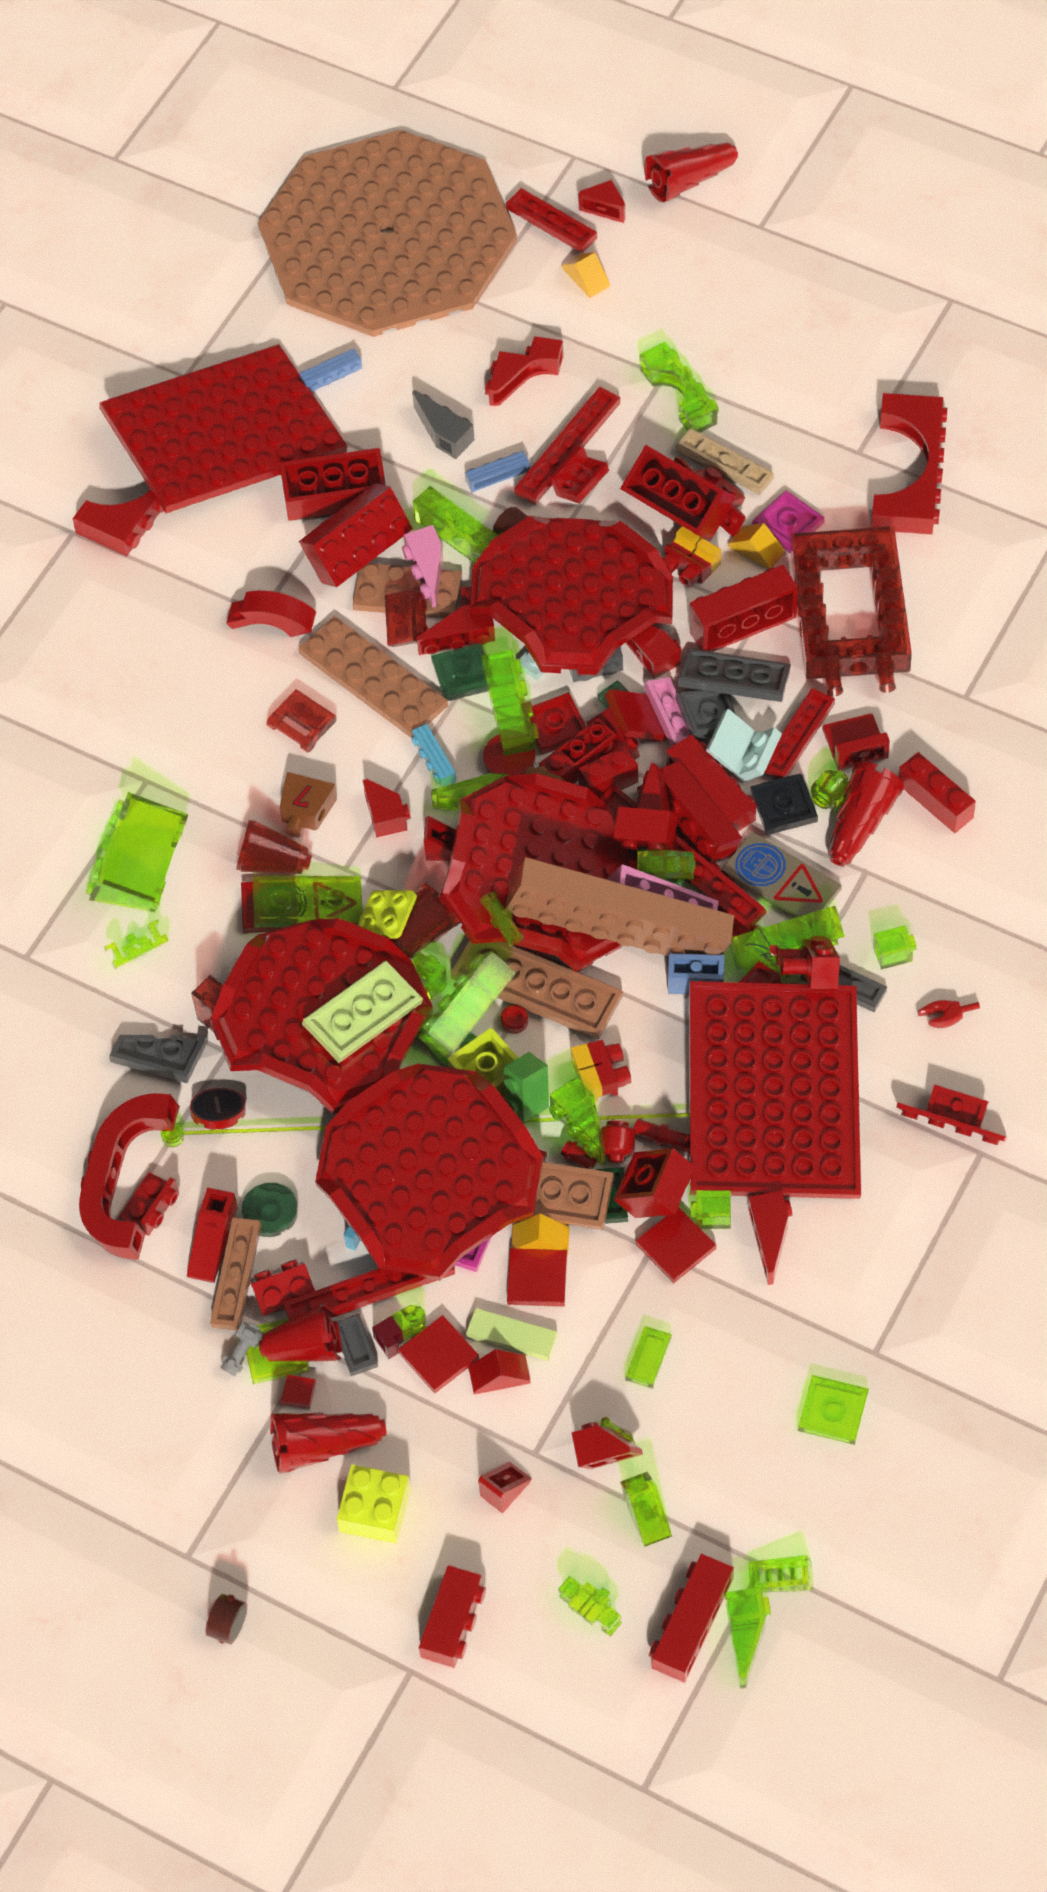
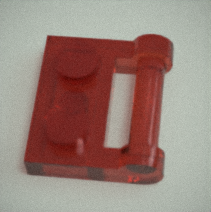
[266,689,337,753]

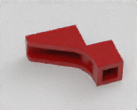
[485,336,564,406]

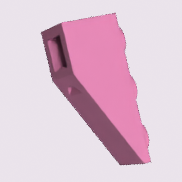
[402,525,443,608]

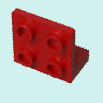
[822,713,890,771]

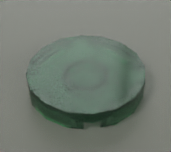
[241,1183,298,1237]

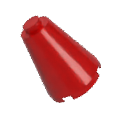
[259,1303,342,1362]

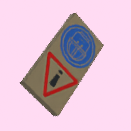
[722,832,842,928]

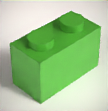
[504,1052,549,1122]

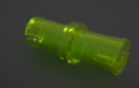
[480,892,524,946]

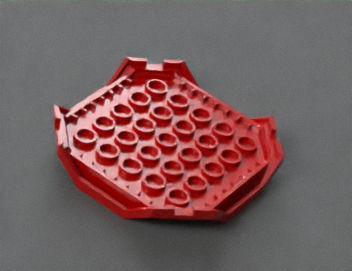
[470,516,673,675]
[439,773,641,972]
[210,918,433,1114]
[315,1064,543,1281]

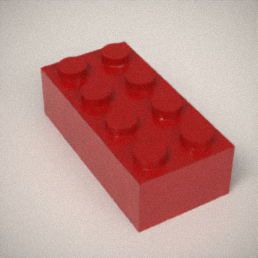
[620,444,736,542]
[279,448,386,521]
[298,483,413,588]
[690,564,798,652]

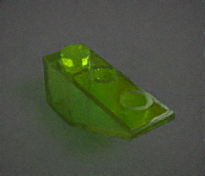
[549,1077,605,1165]

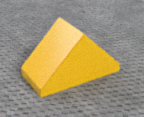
[562,252,610,298]
[728,523,785,569]
[511,1214,570,1254]

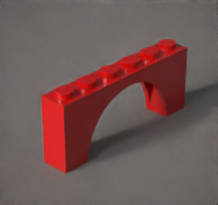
[871,393,948,535]
[72,490,164,556]

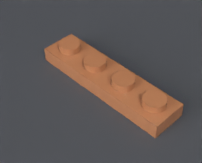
[210,1217,262,1331]

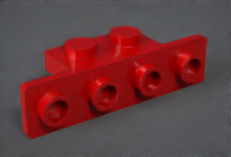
[673,457,746,537]
[896,1084,1007,1146]

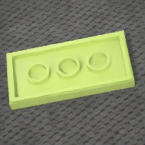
[302,961,423,1063]

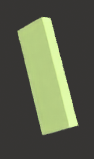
[466,1308,558,1361]

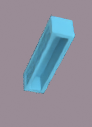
[411,724,457,788]

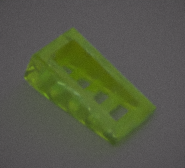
[749,1555,814,1592]

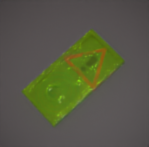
[252,876,363,927]

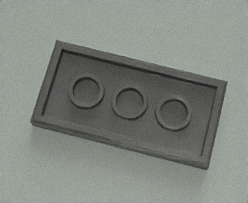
[678,649,791,702]

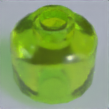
[811,769,848,809]

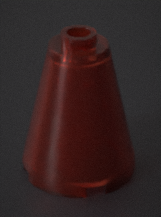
[236,819,312,874]

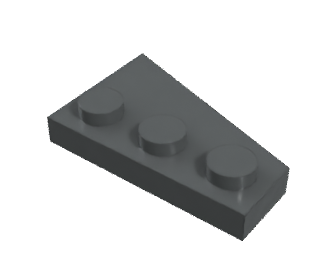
[109,1035,208,1083]

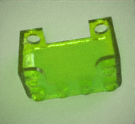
[85,792,189,913]

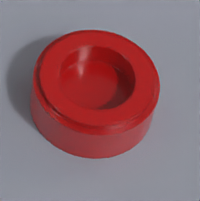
[501,1005,528,1034]

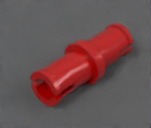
[633,1118,690,1152]

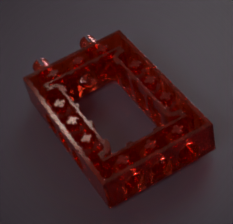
[790,526,912,697]

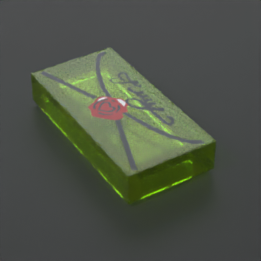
[741,925,791,980]

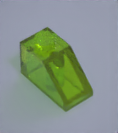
[620,1472,672,1547]

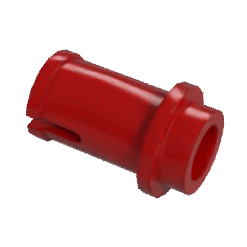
[561,1140,598,1169]

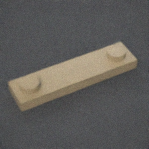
[676,428,774,495]

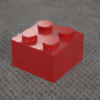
[614,1148,695,1218]

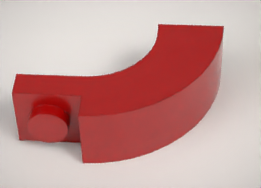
[226,590,317,637]

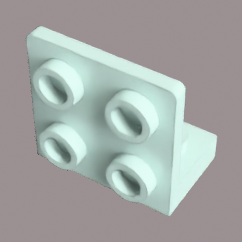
[706,709,782,782]

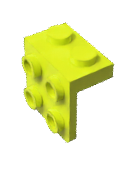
[357,890,417,939]

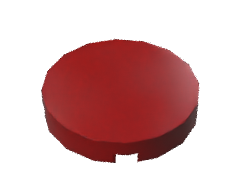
[483,732,536,779]

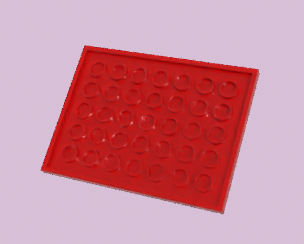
[99,344,347,513]
[689,981,861,1199]

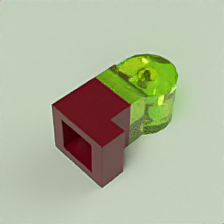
[372,1305,426,1359]

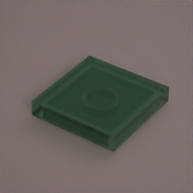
[431,643,495,701]

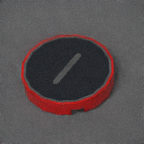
[190,1088,246,1130]

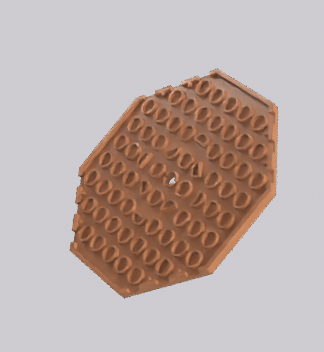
[258,130,517,337]

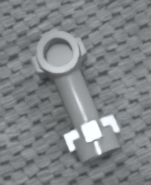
[220,1322,263,1377]

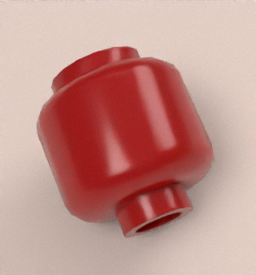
[598,1121,635,1163]

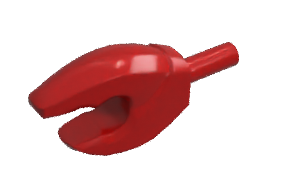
[917,1000,980,1028]

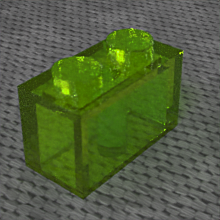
[638,850,696,880]

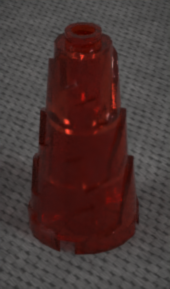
[390,882,461,958]

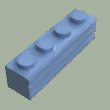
[299,348,362,392]
[465,451,530,492]

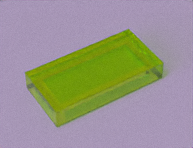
[625,1326,672,1389]

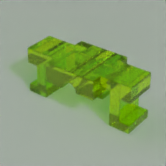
[103,919,169,970]
[558,1575,622,1637]

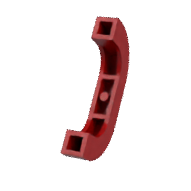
[79,1093,180,1260]

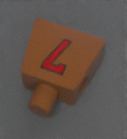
[280,772,337,837]

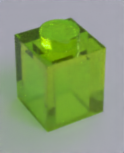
[873,925,917,970]
[691,1191,731,1229]

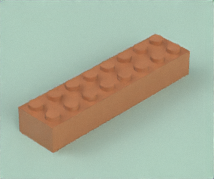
[505,857,734,956]

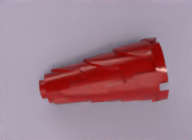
[644,142,738,202]
[828,762,904,867]
[270,1412,387,1474]

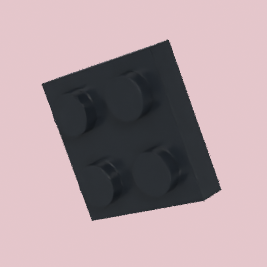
[750,773,818,835]

